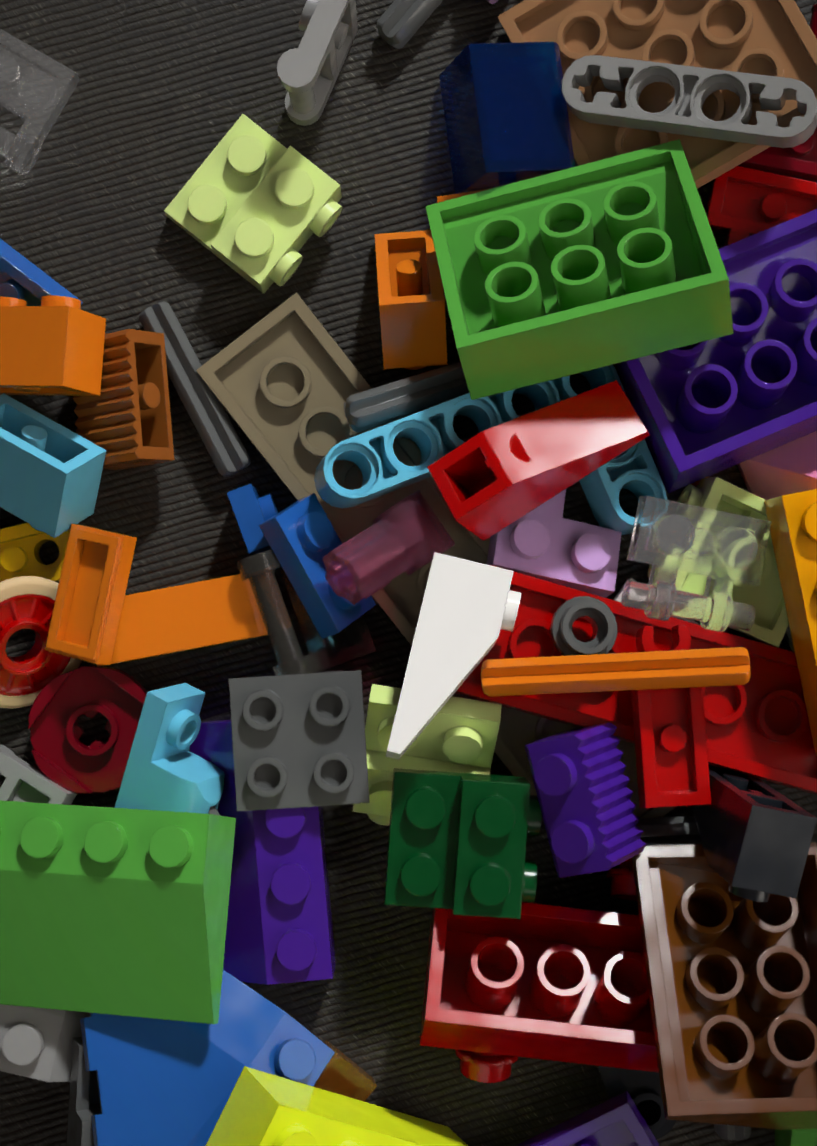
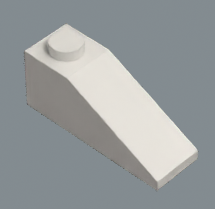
[386,552,521,760]

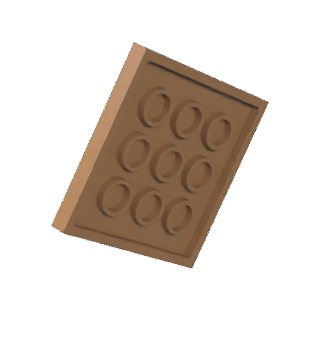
[497,0,817,189]

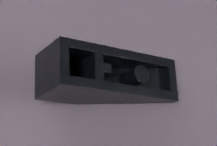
[692,765,817,902]

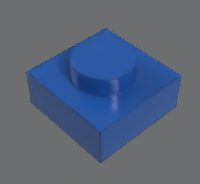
[227,484,278,556]

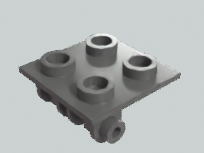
[229,670,370,811]

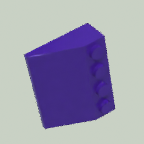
[616,209,817,493]

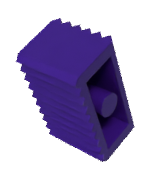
[525,722,647,878]

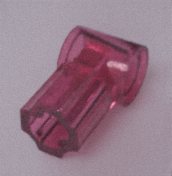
[322,490,455,605]

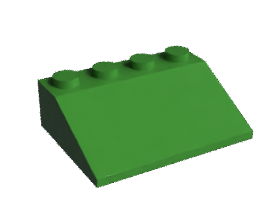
[426,139,733,400]
[0,800,236,1024]

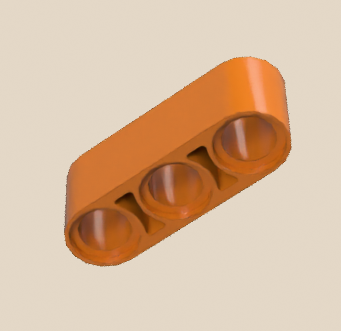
[97,570,279,667]

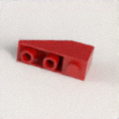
[427,380,650,541]

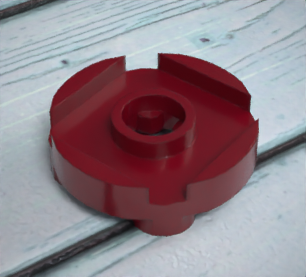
[28,665,147,794]

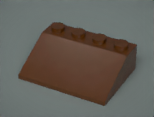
[632,842,817,1130]

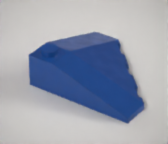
[80,970,335,1146]

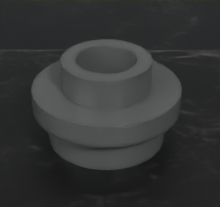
[550,596,617,656]

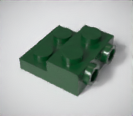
[384,768,542,919]

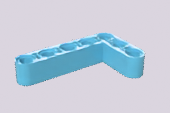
[314,364,667,535]

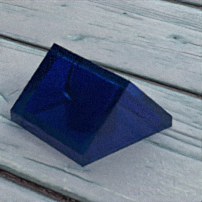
[439,42,575,194]

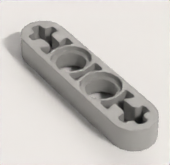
[562,55,817,148]

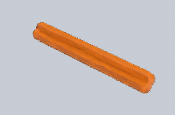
[481,647,751,697]

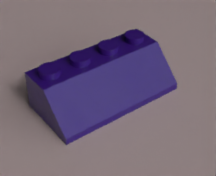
[190,720,336,985]

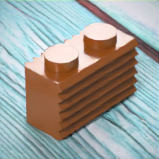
[73,329,175,470]

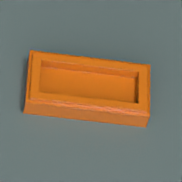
[45,523,137,665]

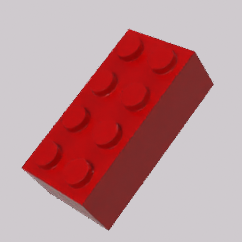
[419,902,659,1073]

